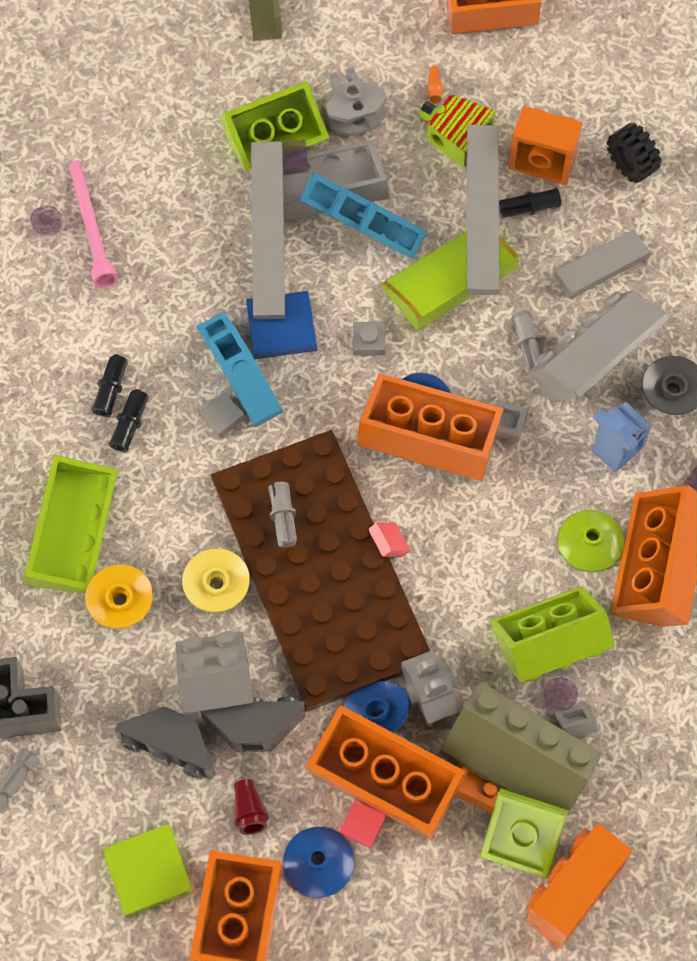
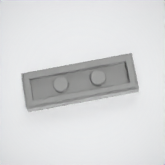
[554,229,651,299]

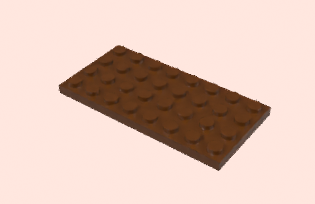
[210,430,430,712]

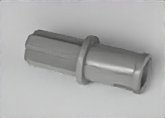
[511,310,543,371]
[268,482,297,548]

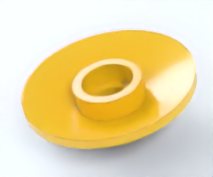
[85,564,153,629]

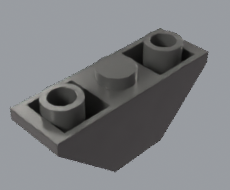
[200,697,305,752]
[115,706,215,780]

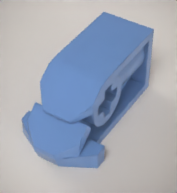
[592,402,651,473]

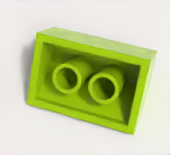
[219,81,329,171]
[489,586,615,683]

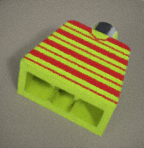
[419,95,496,168]

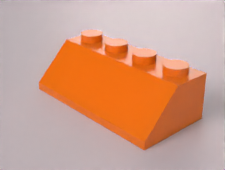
[357,373,504,481]
[610,485,697,627]
[305,705,465,841]

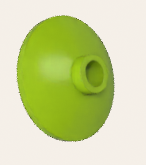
[558,510,625,572]

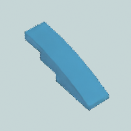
[298,172,427,259]

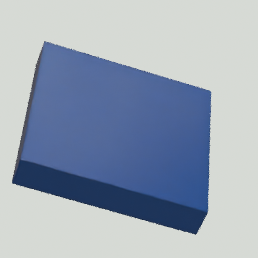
[246,291,317,359]

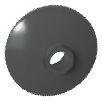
[642,356,697,415]

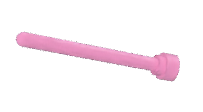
[69,160,118,288]

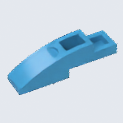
[197,312,283,428]

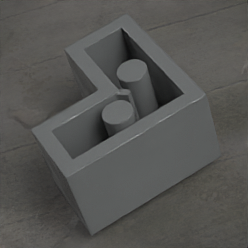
[0,657,62,738]

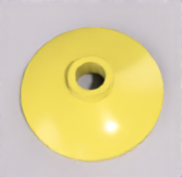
[182,549,250,613]

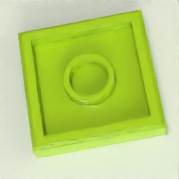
[480,788,569,879]
[102,823,194,918]

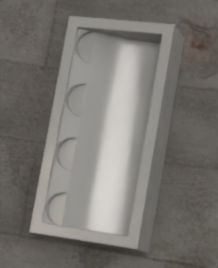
[283,140,389,222]

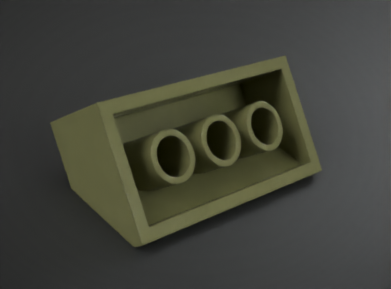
[439,682,603,814]

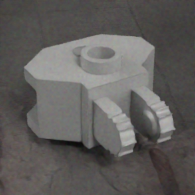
[325,67,387,137]
[401,650,460,728]

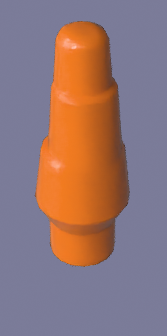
[427,65,443,104]

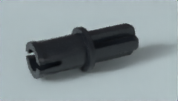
[499,187,561,218]
[91,354,128,418]
[108,389,149,453]

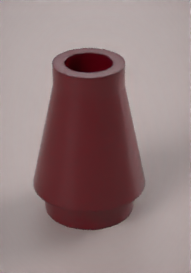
[233,779,269,835]

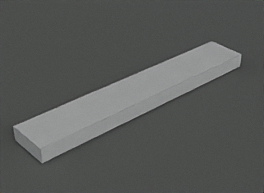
[467,125,499,295]
[251,142,285,320]

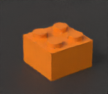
[509,106,583,186]

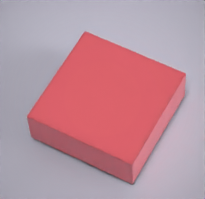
[369,522,411,557]
[339,800,387,849]

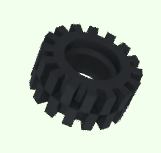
[606,123,662,183]

